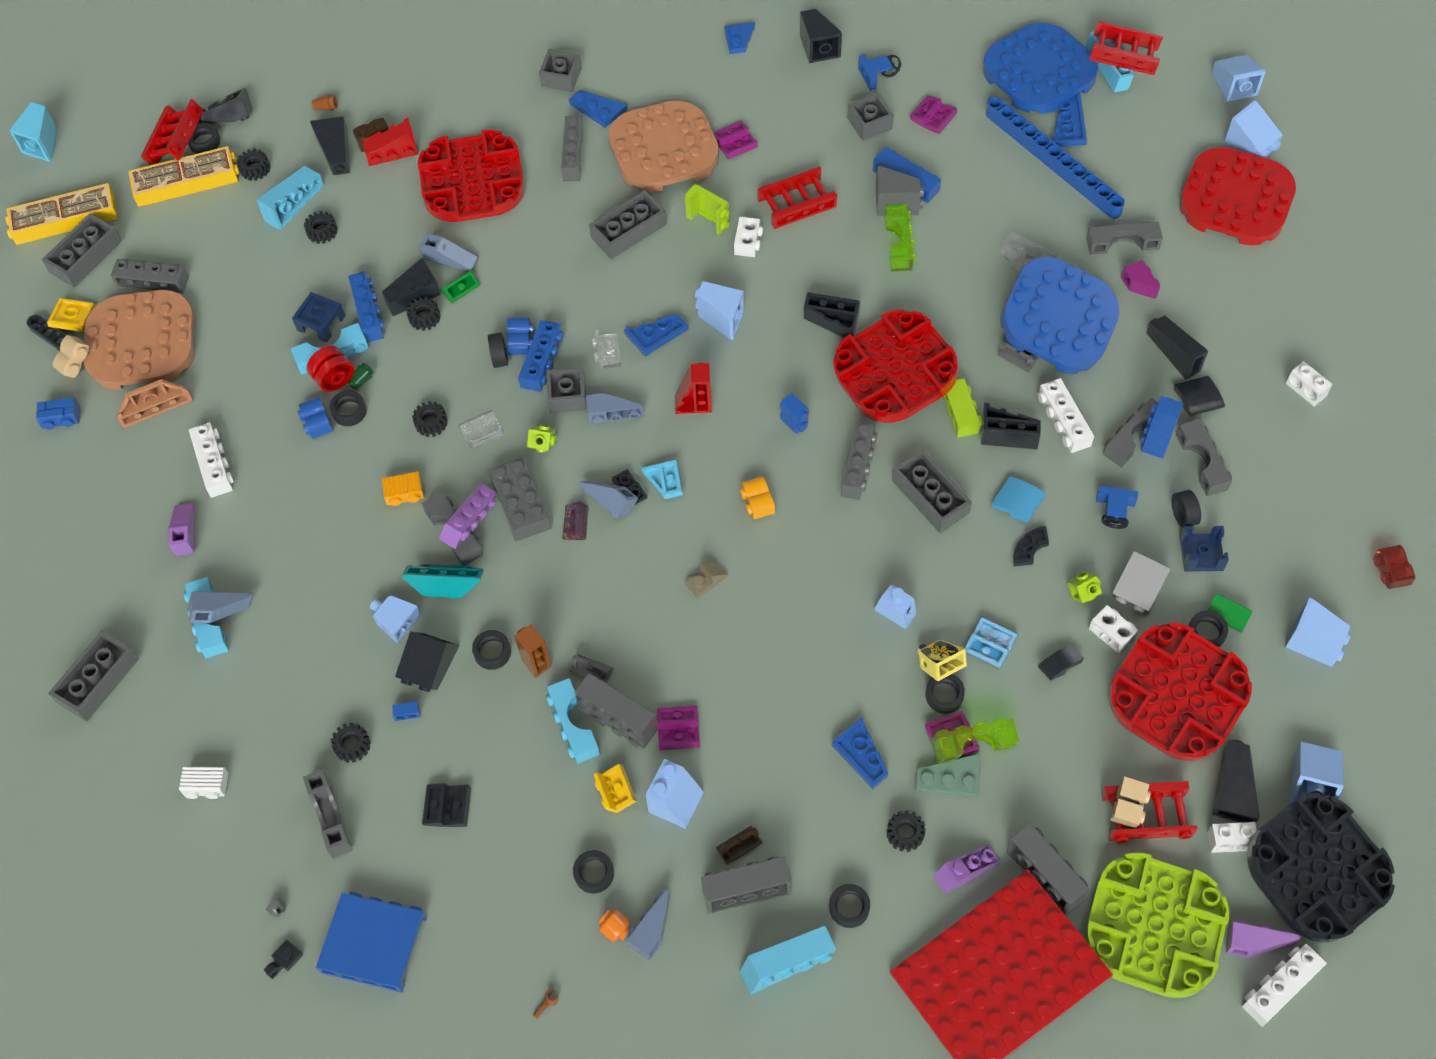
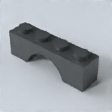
[561,116,584,181]
[1086,222,1163,255]
[1103,398,1158,468]
[1176,419,1232,496]
[422,492,483,565]
[303,769,353,858]

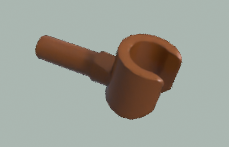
[533,989,559,1019]

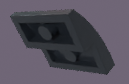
[1174,376,1225,416]
[422,783,471,827]

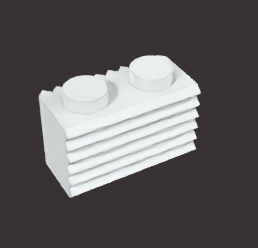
[179,766,228,799]

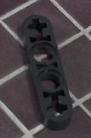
[26,315,67,351]

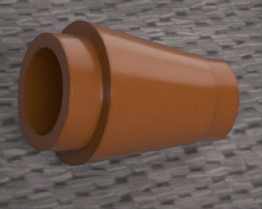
[312,94,338,111]

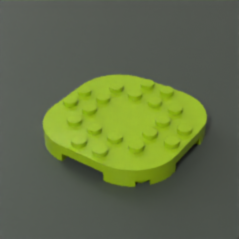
[1085,853,1229,998]

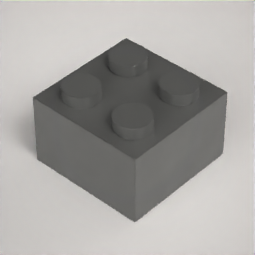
[539,49,582,92]
[847,93,894,140]
[546,367,587,413]

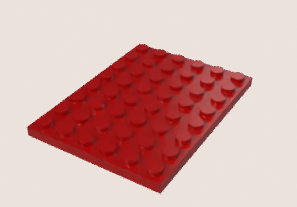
[889,869,1113,1059]

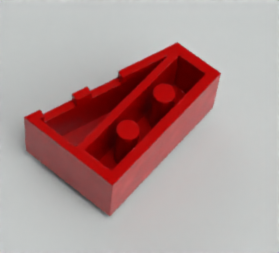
[362,117,418,166]
[675,363,712,414]

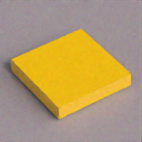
[47,298,95,332]

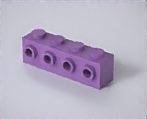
[439,483,497,549]

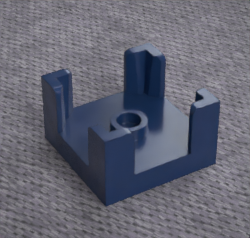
[292,292,345,342]
[1179,526,1229,572]

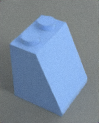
[1212,55,1266,102]
[1225,100,1282,158]
[695,281,744,340]
[1286,598,1351,667]
[1288,742,1344,805]
[646,759,704,829]

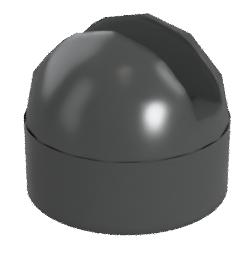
[266,897,286,917]

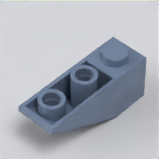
[420,233,478,271]
[586,393,644,424]
[578,480,638,518]
[189,591,252,623]
[627,889,670,961]

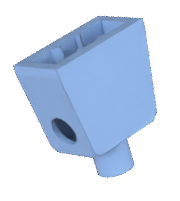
[874,585,917,629]
[370,596,421,643]

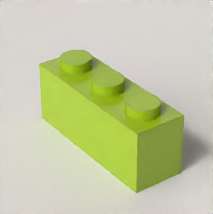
[943,378,982,438]

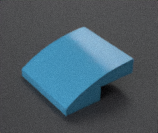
[991,476,1046,523]
[965,617,1018,669]

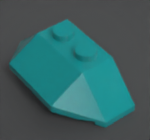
[402,564,484,599]

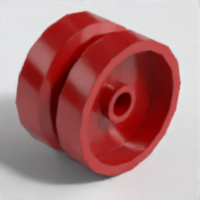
[306,345,355,392]

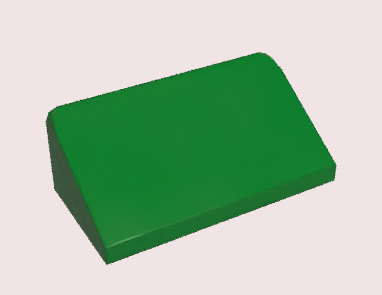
[440,270,480,304]
[1207,594,1253,633]

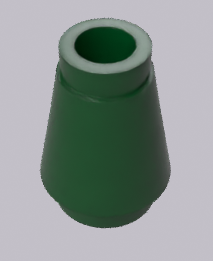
[348,363,374,390]

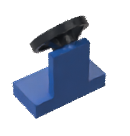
[858,55,901,91]
[1096,486,1138,529]

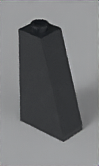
[310,116,350,175]
[1147,315,1208,380]
[1212,740,1260,824]

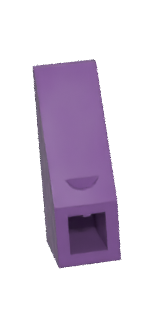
[168,503,194,556]
[933,845,1001,894]
[1226,920,1300,958]

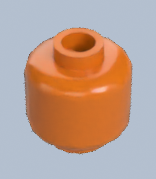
[598,909,630,942]

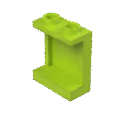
[685,184,730,235]

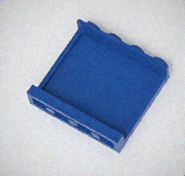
[316,892,427,993]

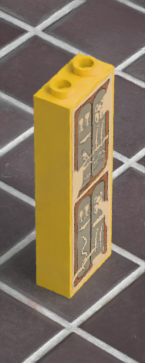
[128,146,240,207]
[5,183,119,245]

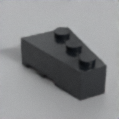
[382,258,441,316]
[804,292,860,338]
[981,402,1041,449]

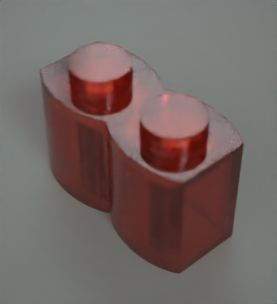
[1373,545,1416,589]

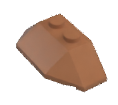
[116,379,193,428]

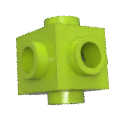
[527,424,557,452]
[1067,572,1102,603]

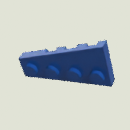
[1053,92,1087,147]

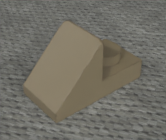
[685,561,728,598]

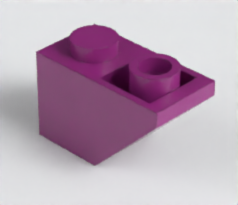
[1121,260,1160,298]

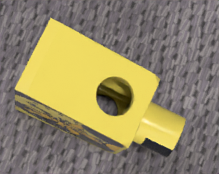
[918,640,967,681]

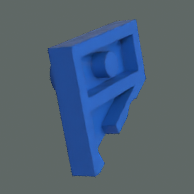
[724,22,755,54]

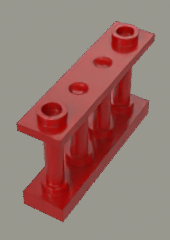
[1089,21,1163,75]
[141,99,204,165]
[757,167,837,229]
[1101,781,1198,843]

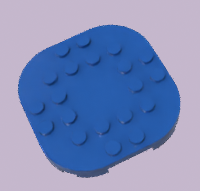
[983,23,1098,114]
[1000,257,1119,374]

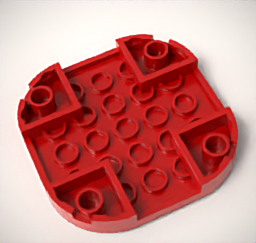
[418,130,525,222]
[1179,147,1296,245]
[833,309,959,423]
[1109,622,1252,761]

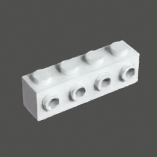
[1038,378,1094,453]
[188,422,234,498]
[1242,944,1327,1027]

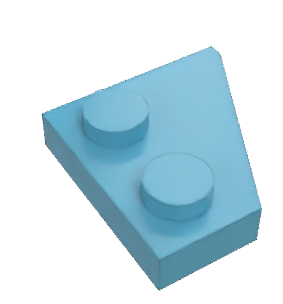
[641,460,683,499]

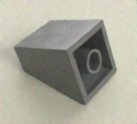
[876,166,924,216]

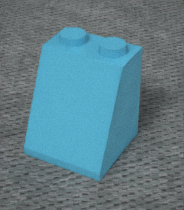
[9,102,57,162]

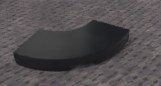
[1013,526,1049,566]

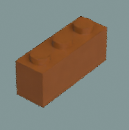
[514,624,552,678]

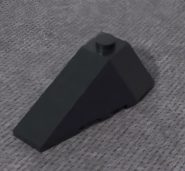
[198,88,252,124]

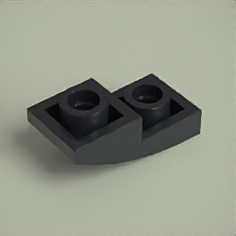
[611,469,648,505]
[1038,644,1084,681]

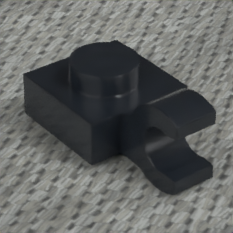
[264,940,303,979]

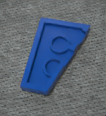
[569,90,628,128]
[624,314,688,356]
[831,718,888,789]

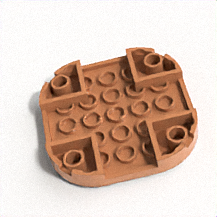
[609,101,719,192]
[83,290,196,390]

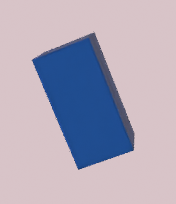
[392,701,420,721]

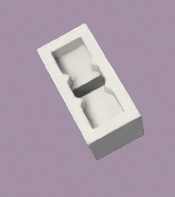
[734,217,763,257]
[1286,361,1333,407]
[1089,605,1138,654]
[1207,822,1257,853]

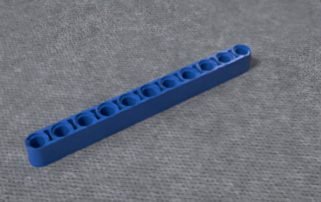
[986,97,1125,219]

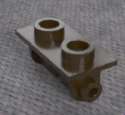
[716,826,763,865]

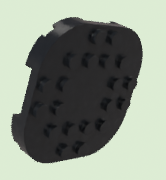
[1247,793,1395,943]

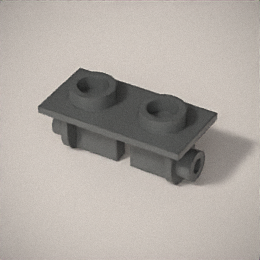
[998,340,1039,372]
[569,654,614,684]

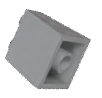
[1112,551,1171,614]

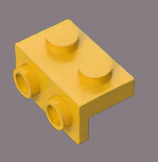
[593,764,637,813]

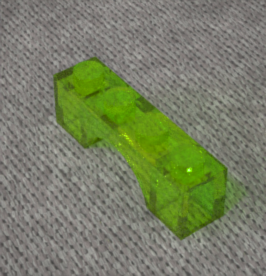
[885,204,916,272]
[931,717,1020,763]

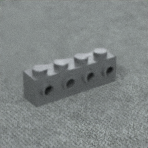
[111,259,189,293]
[841,422,877,500]

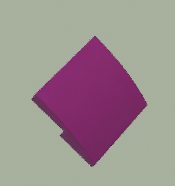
[910,95,957,134]
[713,121,758,159]
[657,705,700,750]
[925,711,979,763]

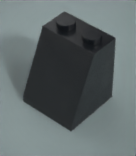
[800,9,842,63]
[395,631,459,692]

